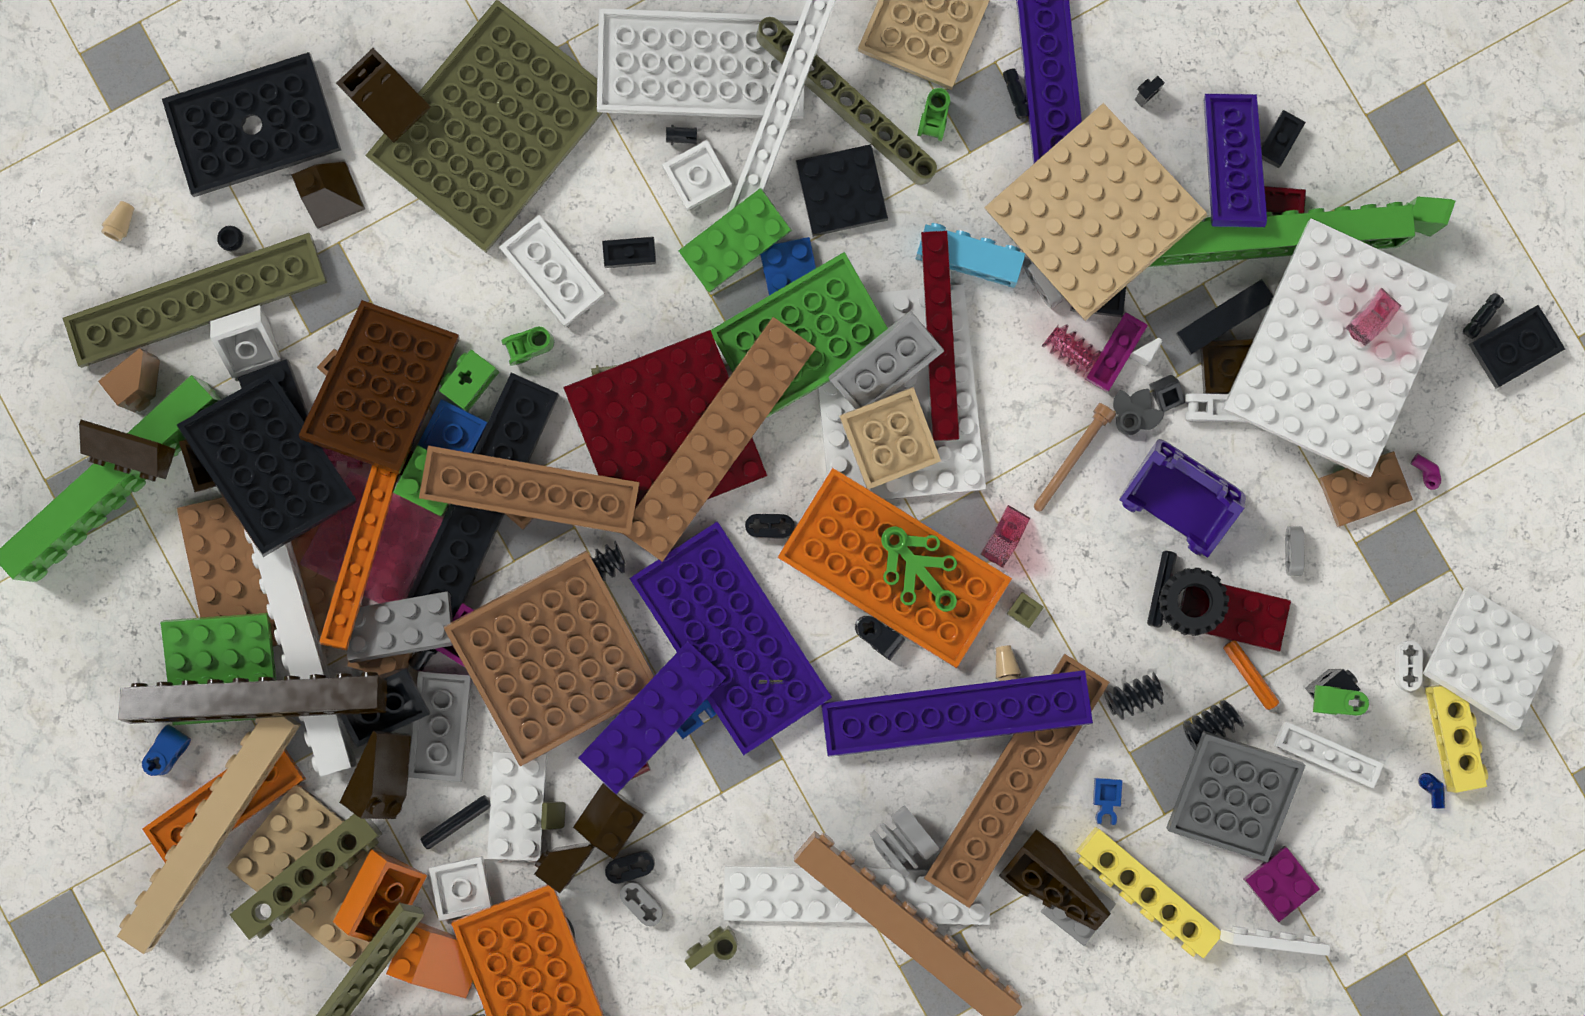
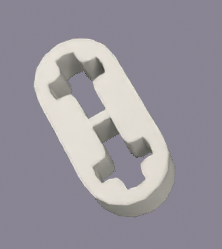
[1395,641,1423,691]

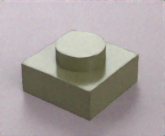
[1007,592,1044,629]

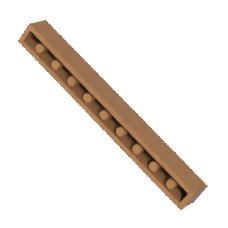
[794,831,1022,1016]

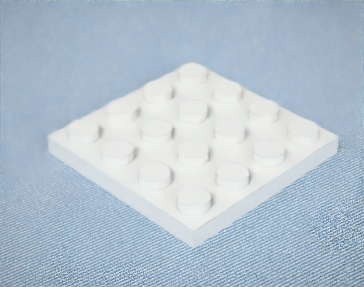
[1423,586,1559,731]

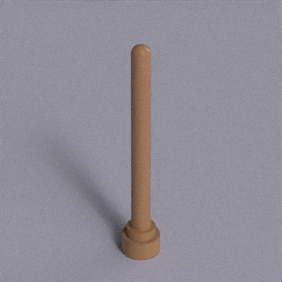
[1034,403,1116,512]

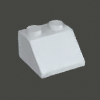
[210,305,281,379]

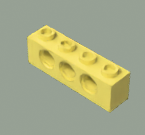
[1424,685,1488,793]

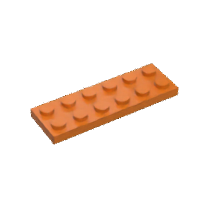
[142,749,306,863]

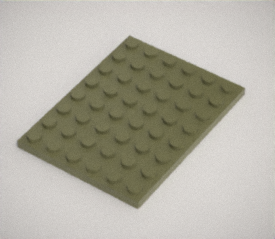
[365,0,603,253]

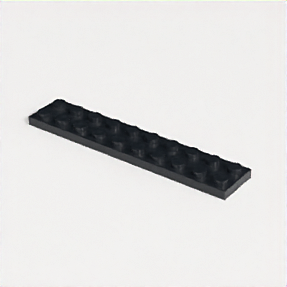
[406,372,560,618]

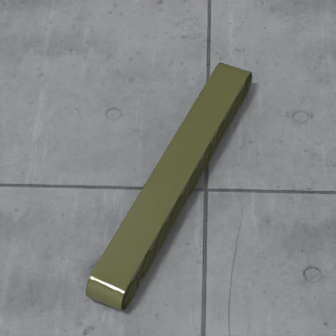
[756,17,937,185]

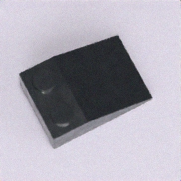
[340,667,430,747]

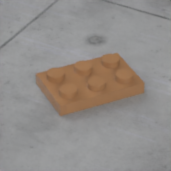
[1318,451,1413,527]

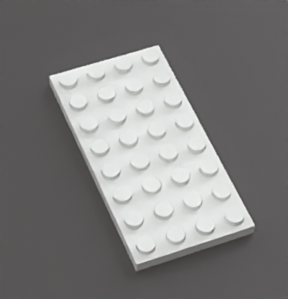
[597,8,804,120]

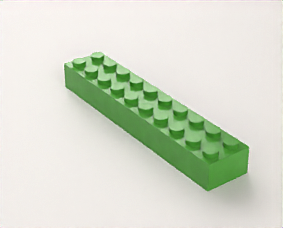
[1149,202,1415,267]
[0,375,222,582]

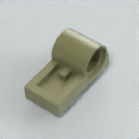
[685,925,738,970]

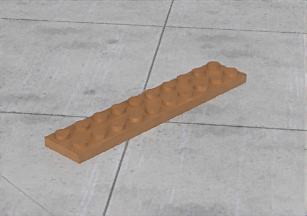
[622,317,816,562]
[924,654,1110,908]

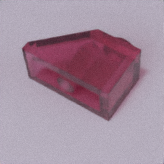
[1346,288,1402,346]
[980,505,1030,568]

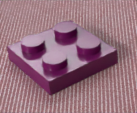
[1243,846,1320,922]

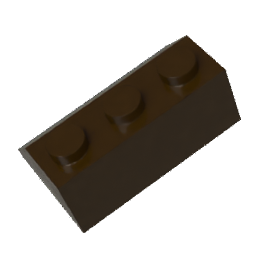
[79,419,176,482]

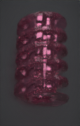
[1042,324,1101,377]

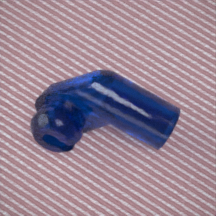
[1418,773,1445,809]

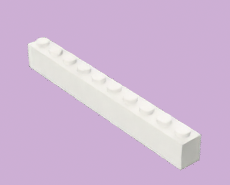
[244,529,357,777]

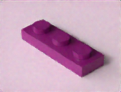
[1085,312,1148,392]

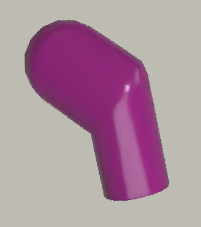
[1410,453,1441,490]

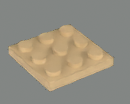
[839,387,941,490]

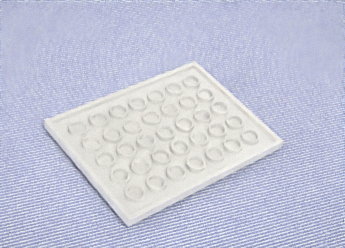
[1222,219,1457,478]
[818,284,986,500]

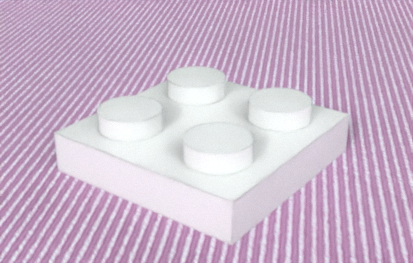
[662,140,732,211]
[429,856,492,921]

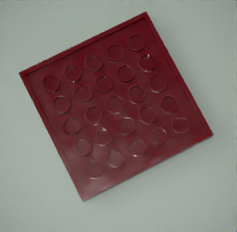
[563,330,767,508]

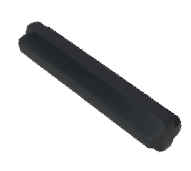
[1147,550,1177,628]
[420,795,491,849]

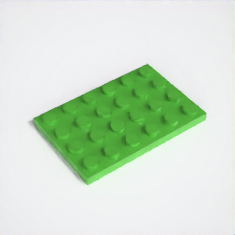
[711,252,888,418]

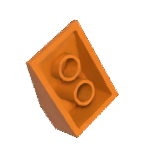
[386,922,473,998]

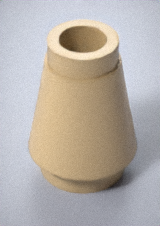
[101,201,135,242]
[995,645,1022,681]

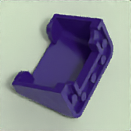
[1119,439,1246,558]

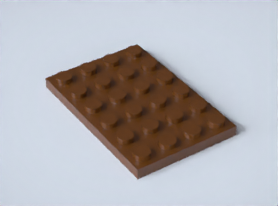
[299,300,460,475]

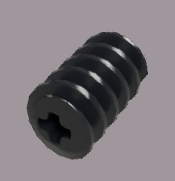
[589,541,626,581]
[1104,672,1164,720]
[1183,700,1244,751]

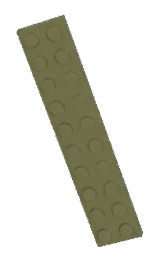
[62,233,328,368]

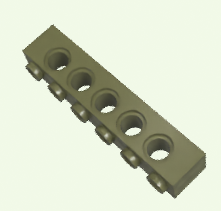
[229,814,382,940]

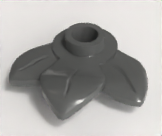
[1113,389,1164,435]

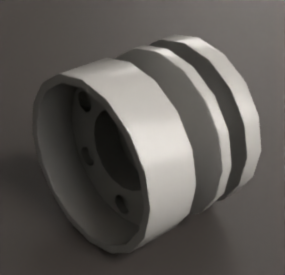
[870,805,940,878]

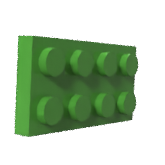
[678,188,792,293]

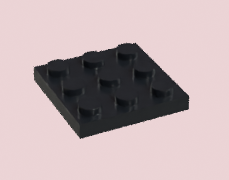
[796,144,888,237]

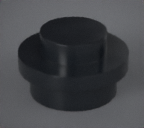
[217,226,244,252]

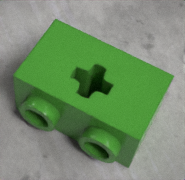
[439,350,499,412]

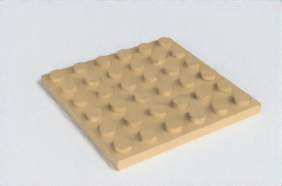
[984,103,1208,321]

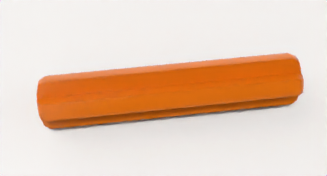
[1223,640,1279,710]

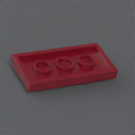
[1180,584,1291,652]

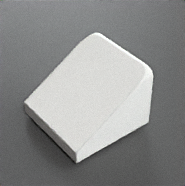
[1129,338,1162,366]

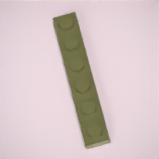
[316,903,424,1016]

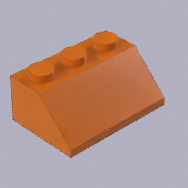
[333,849,427,942]

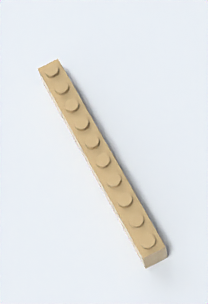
[117,717,301,954]

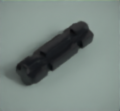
[1003,68,1029,119]
[1463,293,1504,339]

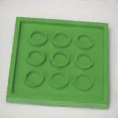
[160,613,277,725]

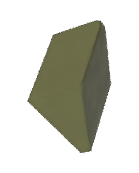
[541,801,566,830]

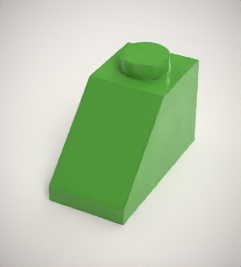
[1405,196,1456,237]

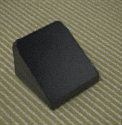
[1149,375,1185,412]

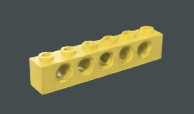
[1075,827,1221,959]

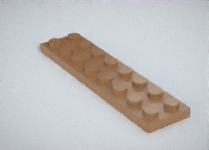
[419,446,639,535]

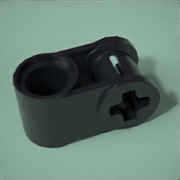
[855,616,906,661]

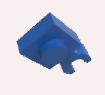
[1093,778,1122,825]

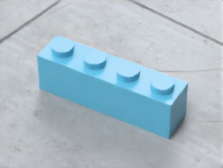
[915,223,1025,288]

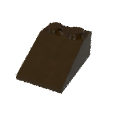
[339,731,411,819]

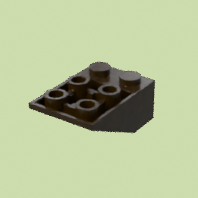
[336,48,431,143]

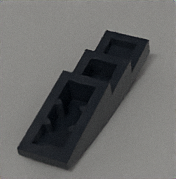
[1176,279,1274,355]

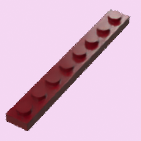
[921,231,959,441]

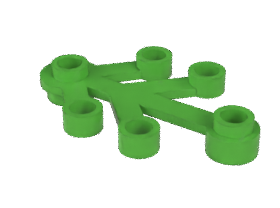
[881,526,957,612]

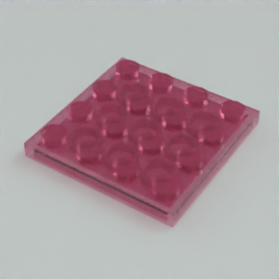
[300,471,444,604]

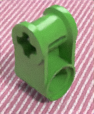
[917,88,950,141]
[501,326,555,366]
[1313,685,1369,716]

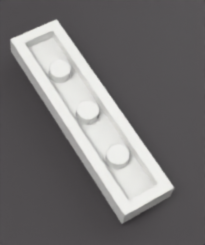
[1273,721,1384,789]
[1220,926,1330,956]

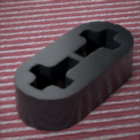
[745,514,795,539]
[605,851,655,884]

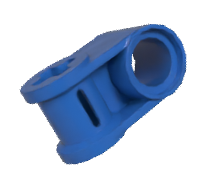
[142,724,191,776]

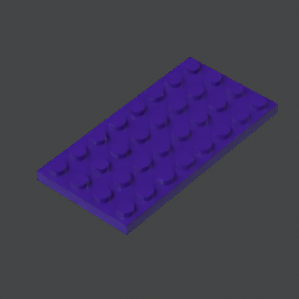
[629,521,832,756]

